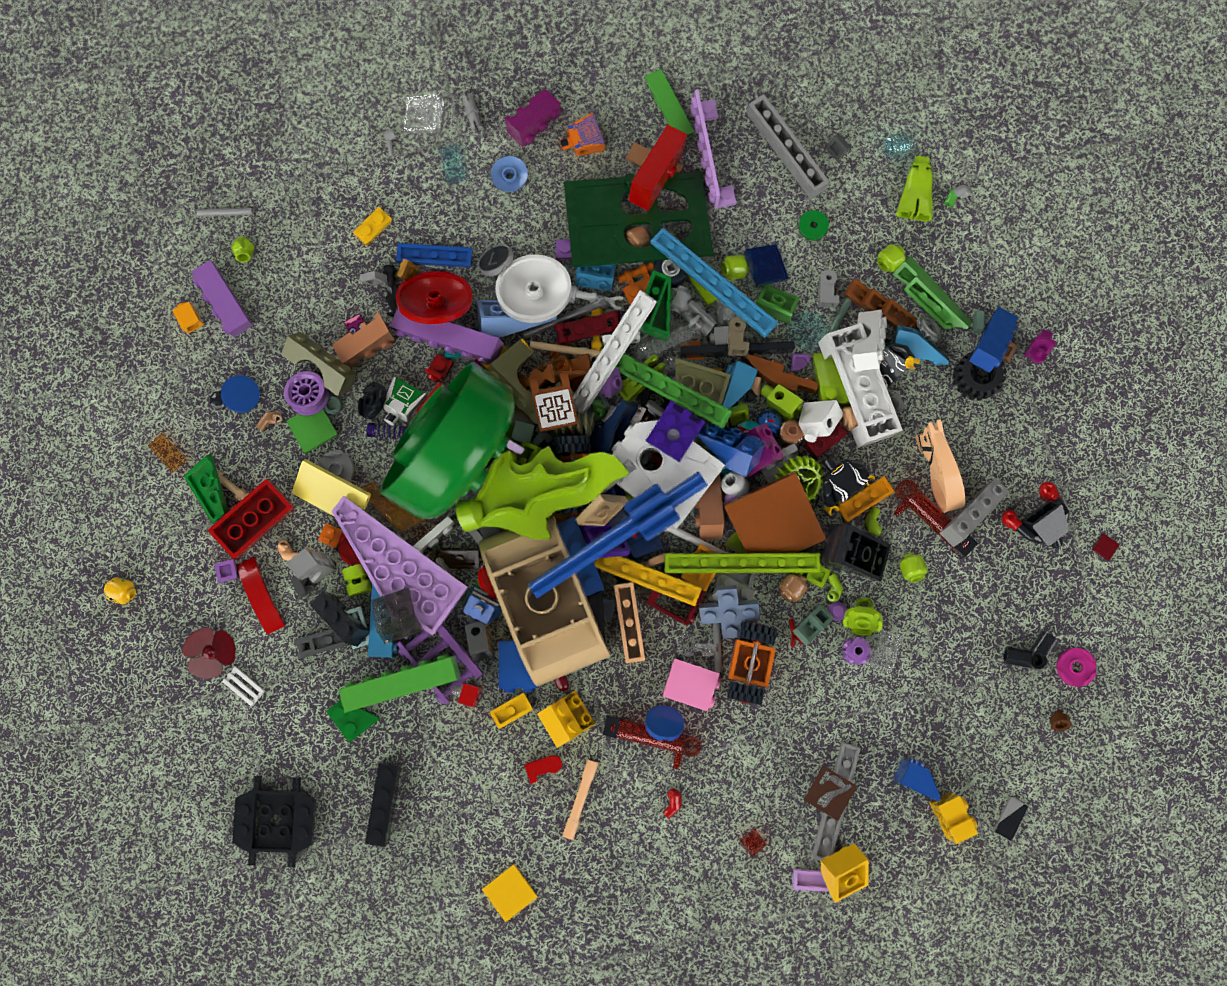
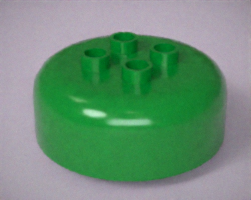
[379,362,515,519]

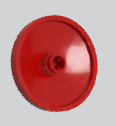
[396,271,473,324]

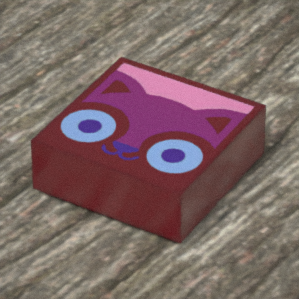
[343,313,365,333]

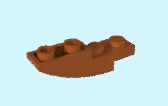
[745,353,819,394]

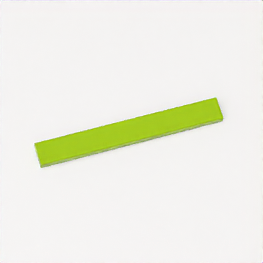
[664,553,821,574]

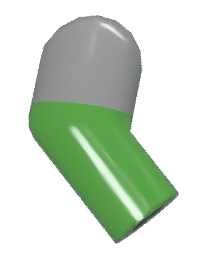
[944,185,970,207]

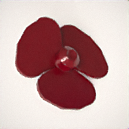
[182,627,236,679]

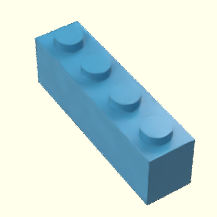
[368,583,399,658]

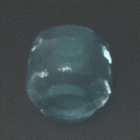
[884,133,913,159]

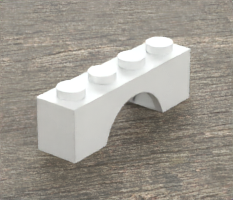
[853,310,887,371]

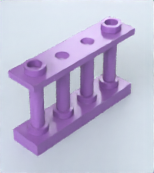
[397,623,484,705]

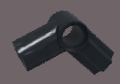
[1003,631,1058,669]

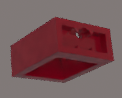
[646,571,707,626]

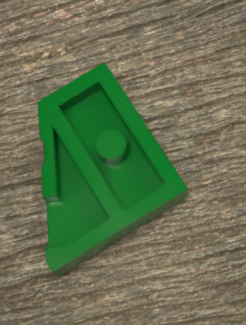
[326,700,380,743]

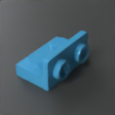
[575,264,616,291]

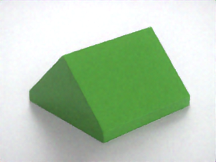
[756,283,800,324]

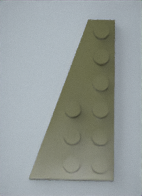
[675,358,731,451]

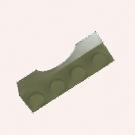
[281,332,357,396]

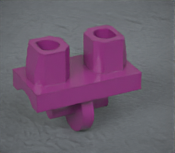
[1024,330,1056,364]

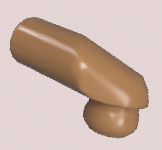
[255,411,283,432]

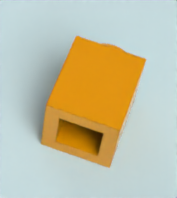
[172,301,204,334]

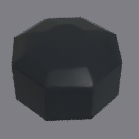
[210,391,226,410]

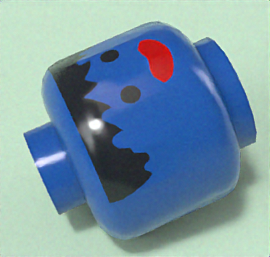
[757,409,782,437]

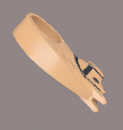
[916,419,965,513]

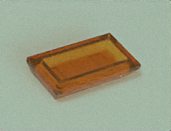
[147,433,187,473]

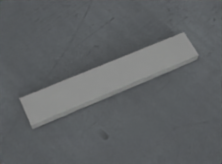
[811,742,861,861]

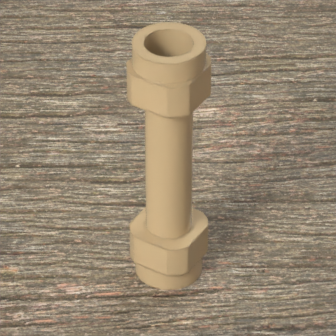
[216,468,249,501]

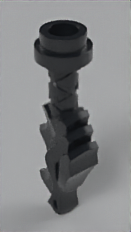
[382,265,399,317]

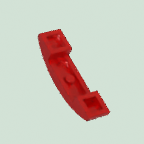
[237,557,285,635]

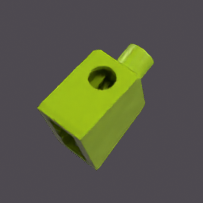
[760,384,803,421]

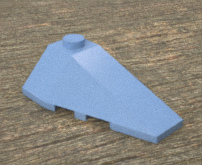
[476,300,557,338]

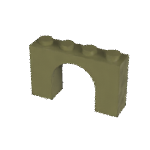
[487,340,574,425]

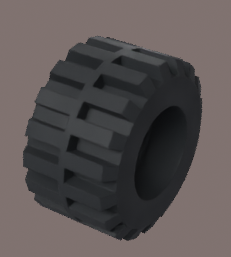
[953,351,1007,401]

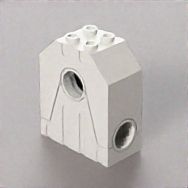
[612,420,725,530]

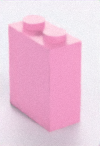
[662,659,722,711]

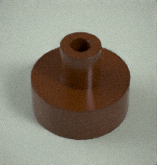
[1050,710,1072,731]

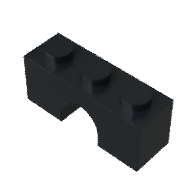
[310,591,370,647]

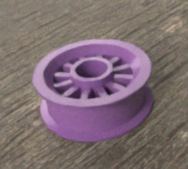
[284,371,330,415]

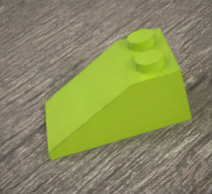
[812,353,851,407]

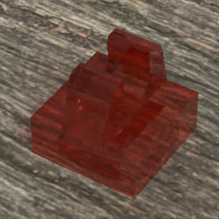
[739,828,767,857]

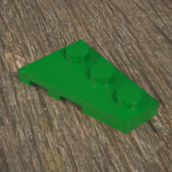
[184,454,229,524]

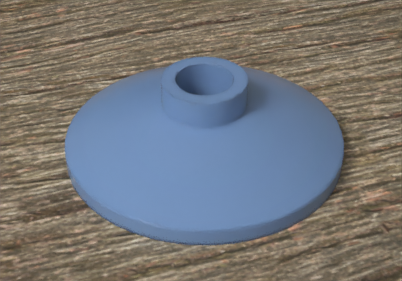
[491,156,528,192]

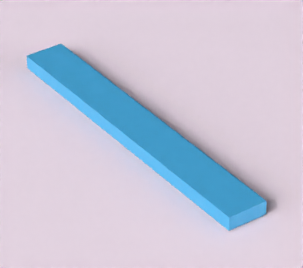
[650,228,778,338]

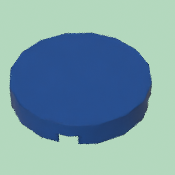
[221,375,260,413]
[645,705,684,741]

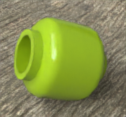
[877,244,906,272]
[721,254,750,280]
[899,553,928,583]

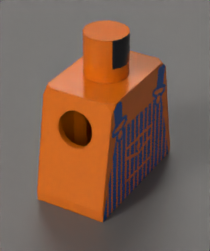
[559,113,605,156]

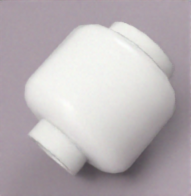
[721,471,749,497]

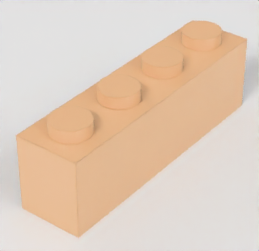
[614,582,645,663]

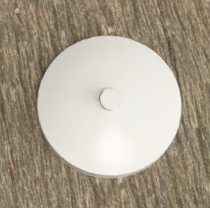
[496,255,572,323]

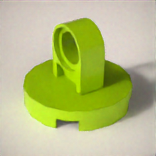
[843,597,883,636]

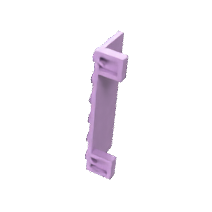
[690,90,736,209]

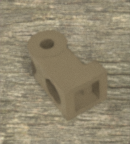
[728,317,749,356]

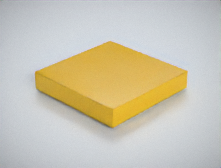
[482,864,538,922]

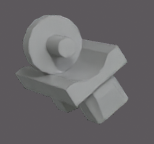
[681,300,718,336]

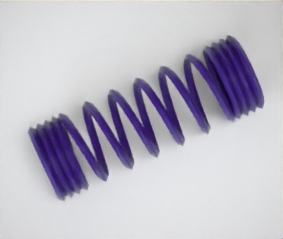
[366,422,408,440]

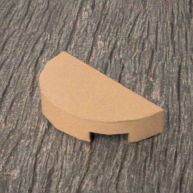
[640,551,674,568]

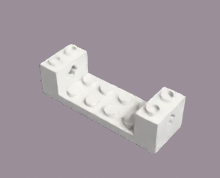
[818,323,903,448]

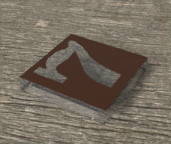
[802,765,857,821]

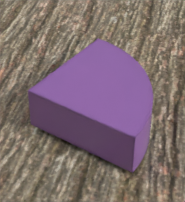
[791,353,811,373]

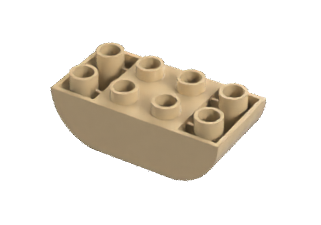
[479,514,611,687]

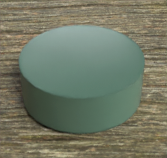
[323,396,342,415]

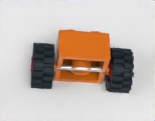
[555,436,604,514]
[727,622,778,706]

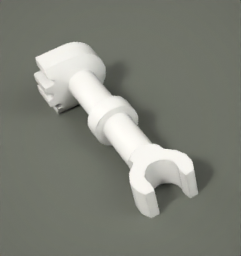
[569,285,623,311]

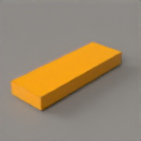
[837,476,895,523]

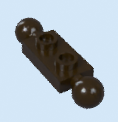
[424,548,484,569]

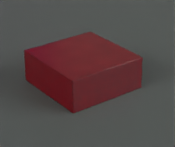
[1091,534,1120,561]

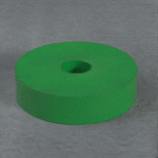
[798,210,829,241]

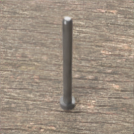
[522,295,608,339]

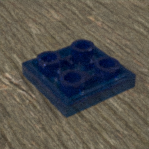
[744,244,789,286]

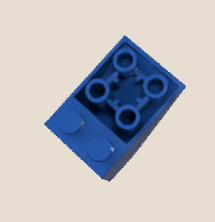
[698,422,766,477]

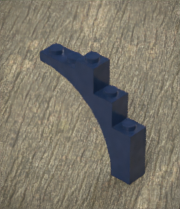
[590,400,639,528]

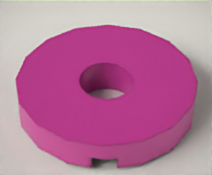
[1056,648,1096,687]

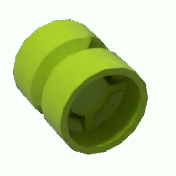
[342,564,372,597]

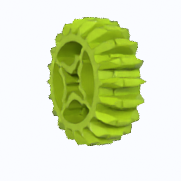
[774,455,824,502]

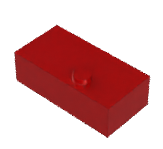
[629,124,687,211]
[207,479,296,559]

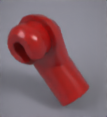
[662,788,682,819]

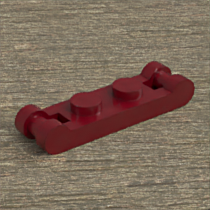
[553,311,621,345]

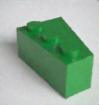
[639,270,671,342]

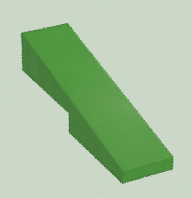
[644,69,694,138]

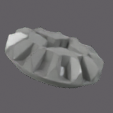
[916,316,942,343]

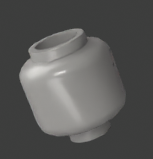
[670,285,692,315]

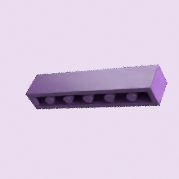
[390,308,504,365]

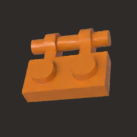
[617,262,654,305]

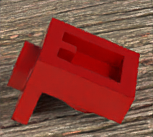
[424,354,454,383]

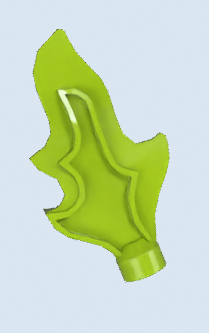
[456,446,629,540]

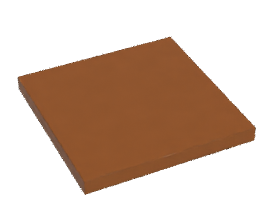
[723,471,826,553]

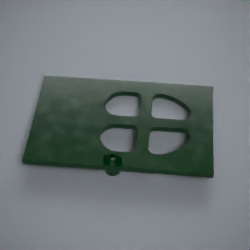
[563,171,714,267]

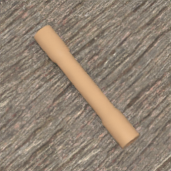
[562,759,599,840]

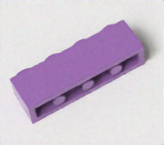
[191,260,253,337]

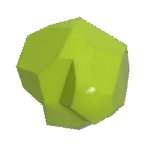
[231,236,254,262]

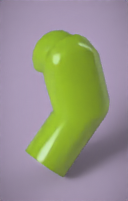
[865,506,882,536]
[827,573,843,602]

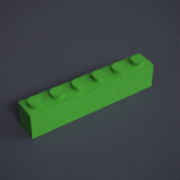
[338,654,461,713]

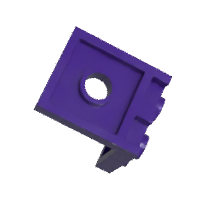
[645,400,706,463]

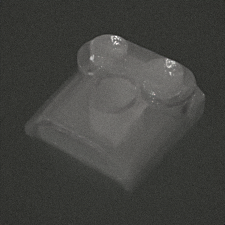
[403,94,445,136]

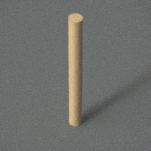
[530,341,601,358]

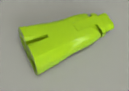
[896,156,933,222]

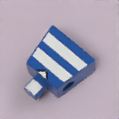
[463,585,502,624]

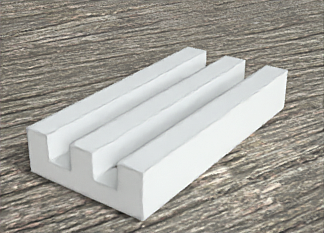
[222,666,265,706]

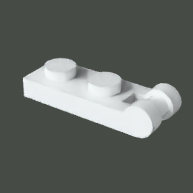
[413,516,455,554]

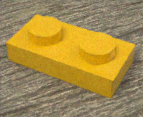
[353,206,393,246]
[490,692,534,729]

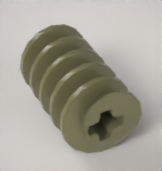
[555,412,595,437]

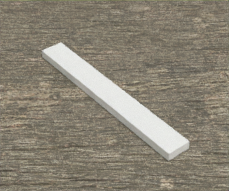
[572,290,657,418]

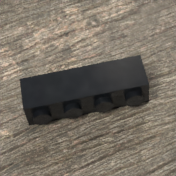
[365,761,402,847]

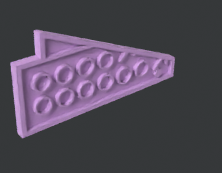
[331,496,469,639]

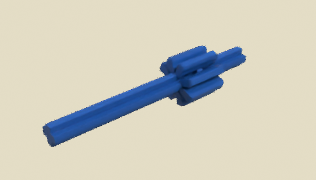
[528,471,708,598]

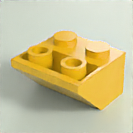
[537,690,595,748]

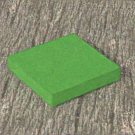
[286,409,338,454]

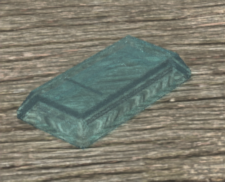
[440,146,465,184]

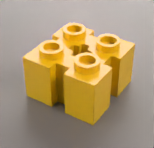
[929,792,978,844]

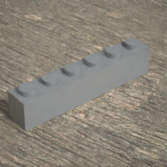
[746,94,829,200]

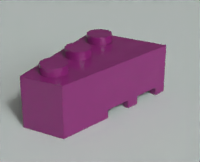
[504,89,562,147]

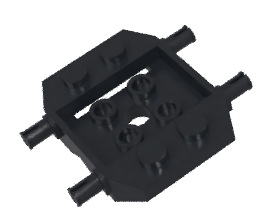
[232,775,316,867]

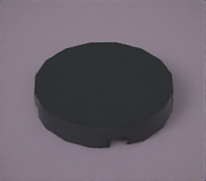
[358,382,386,420]

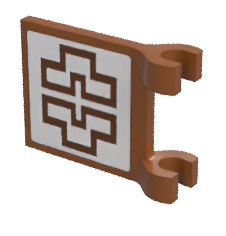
[529,372,578,432]

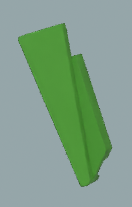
[892,256,972,329]

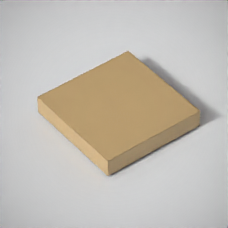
[575,494,628,526]

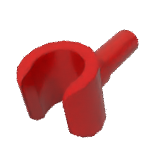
[788,619,802,648]

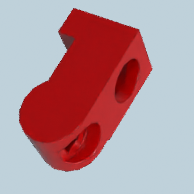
[525,755,562,784]

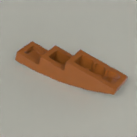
[843,278,917,329]

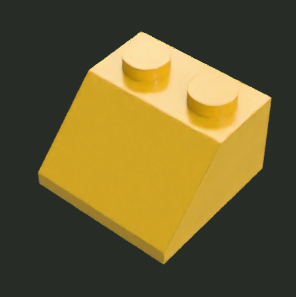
[821,843,869,903]

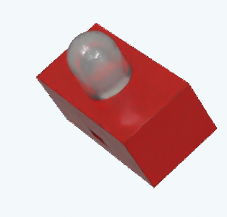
[450,683,483,707]

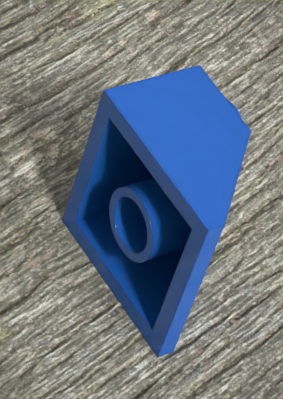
[893,757,940,801]

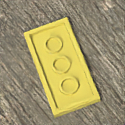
[292,459,371,516]

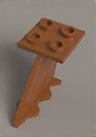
[517,354,592,393]

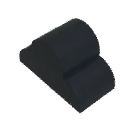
[820,524,891,582]

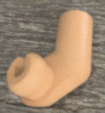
[277,540,298,561]

